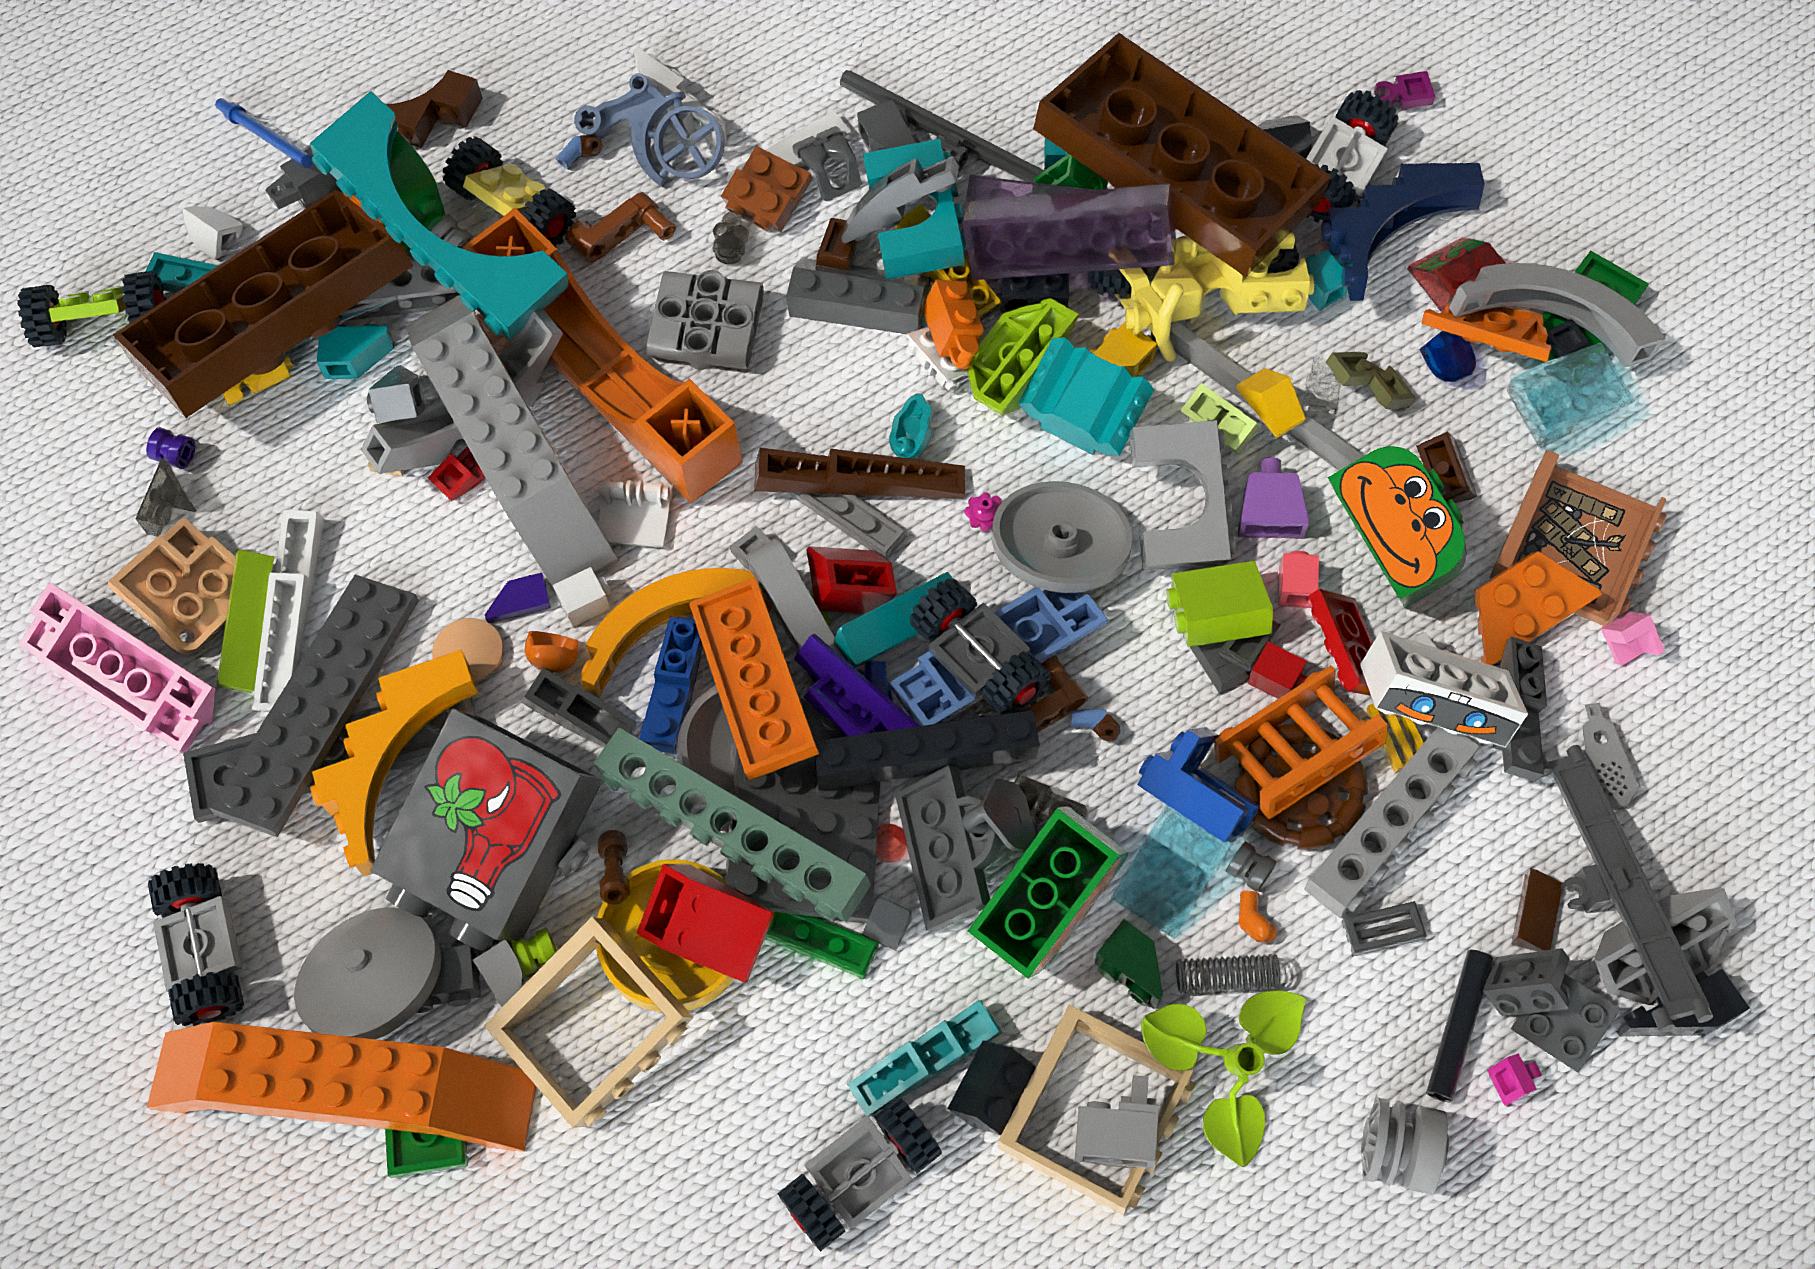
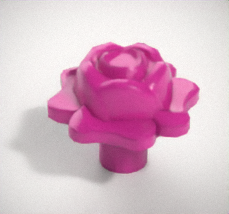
[964,492,1001,532]

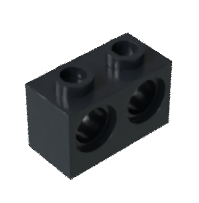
[1001,268,1069,316]

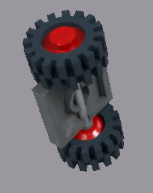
[909,578,1051,715]

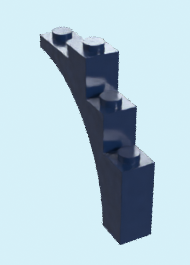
[1321,163,1485,301]

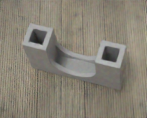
[1129,420,1236,571]

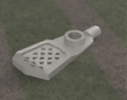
[1582,702,1640,810]

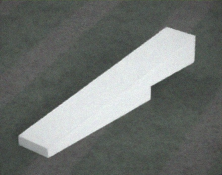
[252,510,325,712]

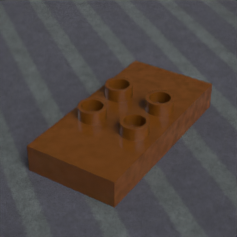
[1033,33,1332,277]
[113,189,413,418]

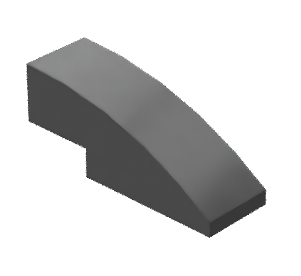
[521,668,636,748]

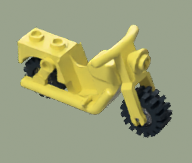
[1087,232,1314,362]

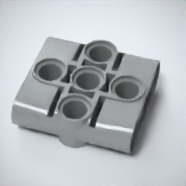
[647,270,764,370]

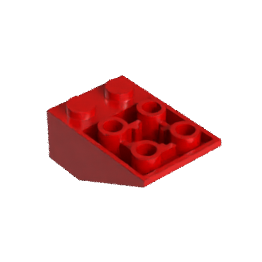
[636,864,775,983]

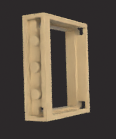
[484,917,694,1128]
[998,1005,1196,1215]

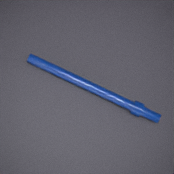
[215,98,313,168]

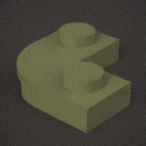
[1326,352,1416,409]

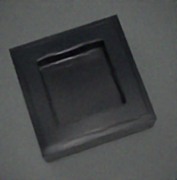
[1546,319,1591,364]

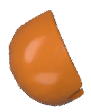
[524,631,579,673]

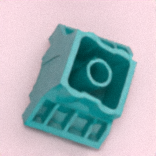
[1018,337,1155,456]

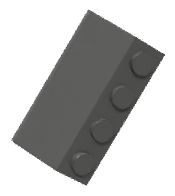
[786,258,931,335]

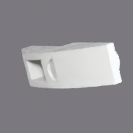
[633,47,727,146]

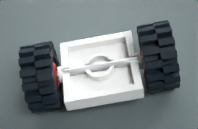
[1306,90,1399,223]

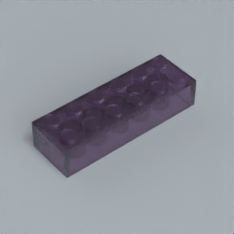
[962,184,1177,280]

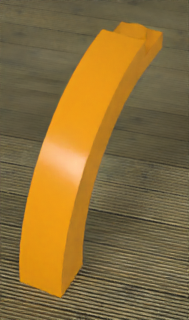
[581,568,772,698]

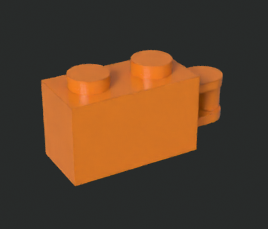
[922,279,984,369]

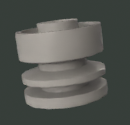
[1361,1097,1449,1195]

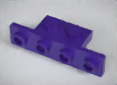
[794,634,920,736]

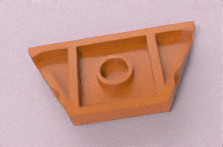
[1422,303,1551,362]
[1474,551,1602,665]

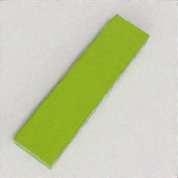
[216,549,274,693]

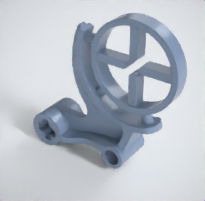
[574,73,725,187]

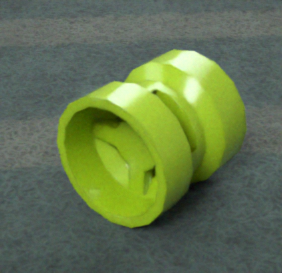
[511,927,557,976]

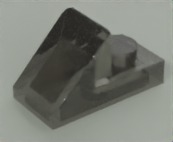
[135,459,197,537]

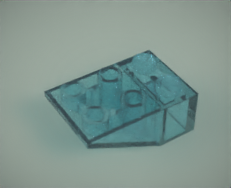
[1507,343,1635,449]
[1111,805,1237,938]

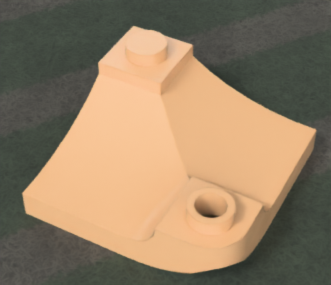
[107,517,236,655]

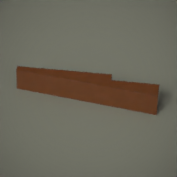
[754,447,965,499]

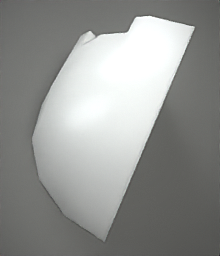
[183,206,244,260]

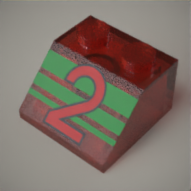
[1407,237,1506,312]

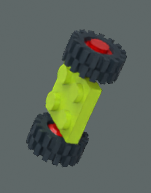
[17,271,167,348]

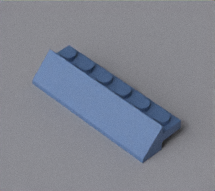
[889,587,1108,726]

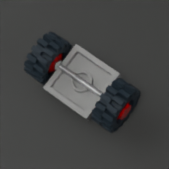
[148,863,244,1026]
[777,1097,942,1252]

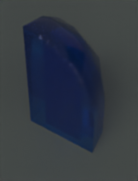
[1419,331,1476,382]

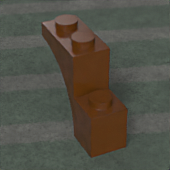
[385,70,483,148]

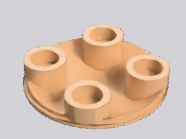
[432,618,503,682]

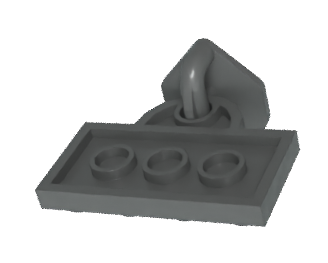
[895,765,1077,932]

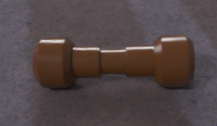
[597,830,630,905]

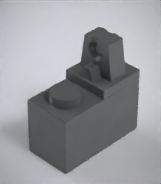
[265,147,342,210]

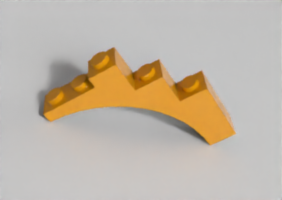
[310,649,479,877]

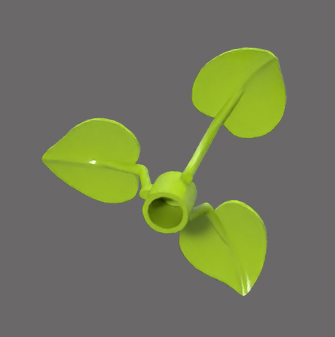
[1141,991,1306,1167]

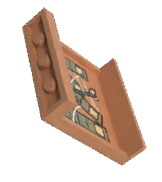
[1489,450,1667,626]

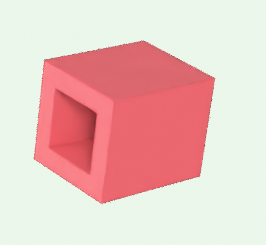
[1278,551,1319,608]

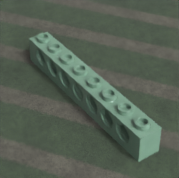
[593,727,871,923]

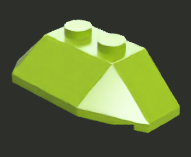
[967,298,1079,416]

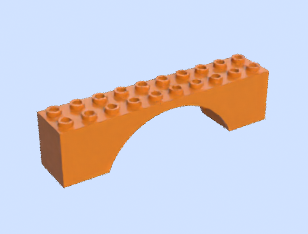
[462,208,742,504]

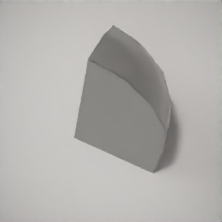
[473,940,522,1007]

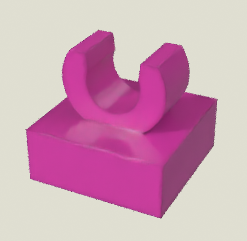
[1487,1053,1542,1106]

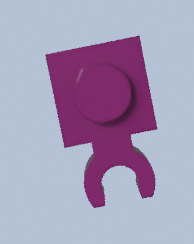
[1374,71,1435,109]

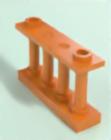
[1214,665,1388,820]

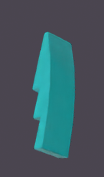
[847,1000,1003,1117]

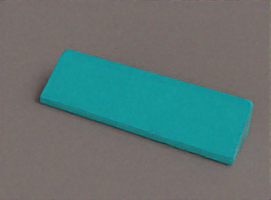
[834,572,953,668]

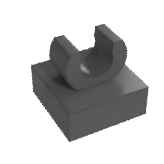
[1560,865,1610,913]

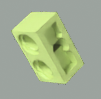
[1180,383,1260,455]

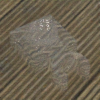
[1302,354,1341,414]

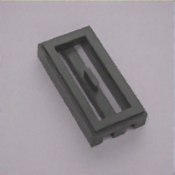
[1341,901,1427,957]

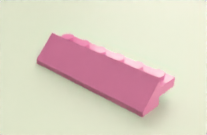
[18,582,215,753]

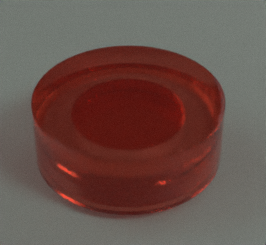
[876,824,907,863]

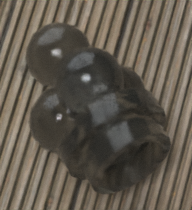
[712,212,749,264]

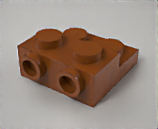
[721,146,813,233]

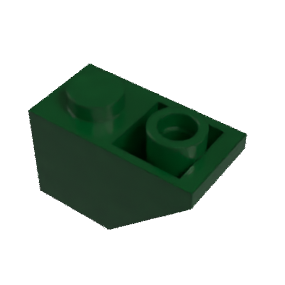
[1094,919,1163,1008]

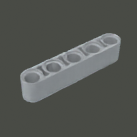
[745,538,849,683]

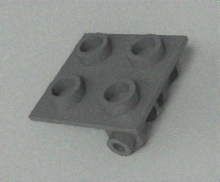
[1511,973,1621,1073]

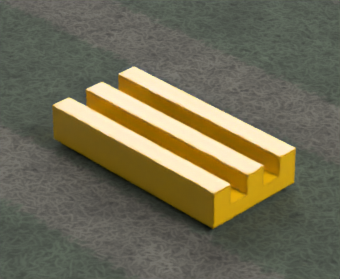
[1366,703,1424,773]

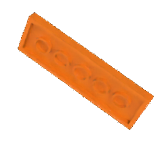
[689,577,819,781]

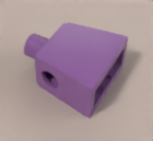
[1238,457,1309,539]

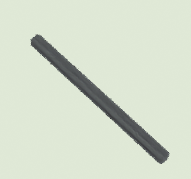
[840,70,1045,185]

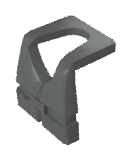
[792,126,862,201]

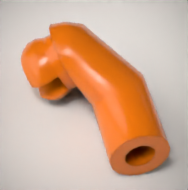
[1238,891,1277,943]

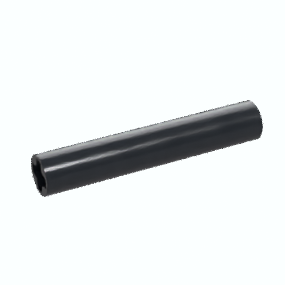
[1426,949,1494,1103]

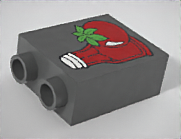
[370,708,602,952]

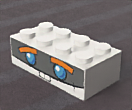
[1360,631,1528,747]

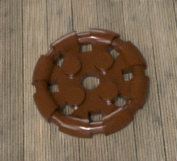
[1235,723,1368,850]

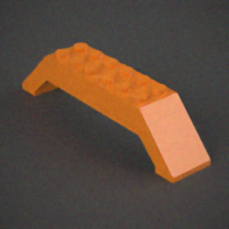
[147,1022,536,1152]

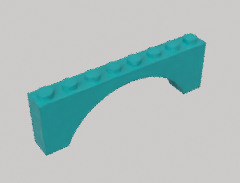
[310,91,568,341]

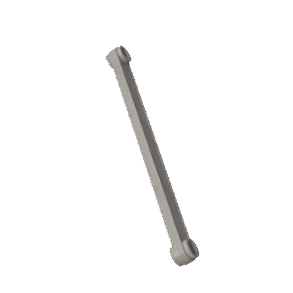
[1151,320,1463,528]

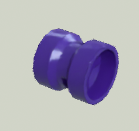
[146,427,195,469]

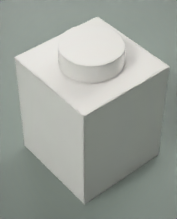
[553,567,612,627]

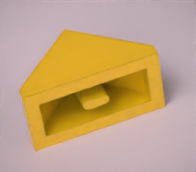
[1236,368,1306,438]

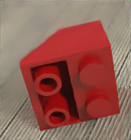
[806,546,897,613]

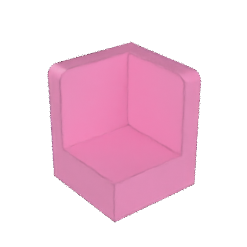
[1601,611,1665,665]

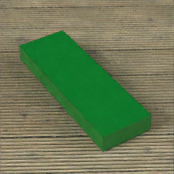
[765,912,879,979]

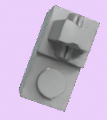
[1075,1075,1159,1169]

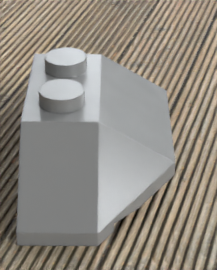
[1594,887,1737,1005]

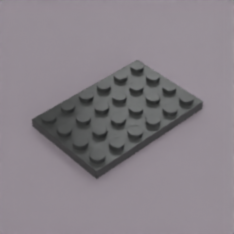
[724,698,880,923]

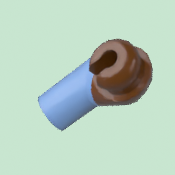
[556,135,603,169]
[1071,709,1121,742]

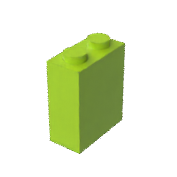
[1166,560,1273,647]

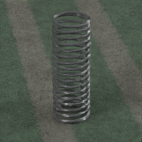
[1176,953,1280,994]

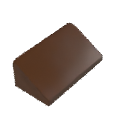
[1416,431,1477,503]
[1511,868,1563,952]

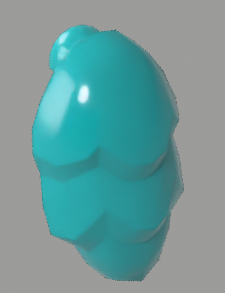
[889,393,934,459]

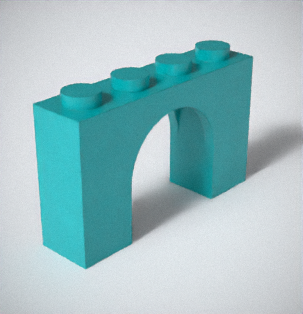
[863,139,970,280]

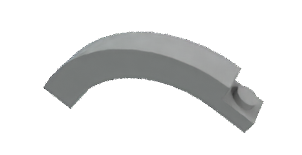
[1449,263,1666,367]

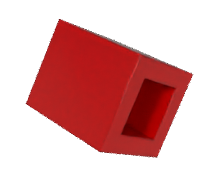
[1248,641,1308,699]

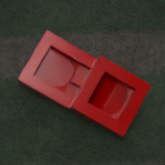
[428,446,485,501]

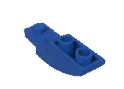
[639,616,702,754]

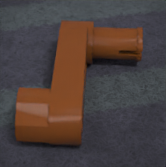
[565,192,676,263]
[1012,655,1088,764]

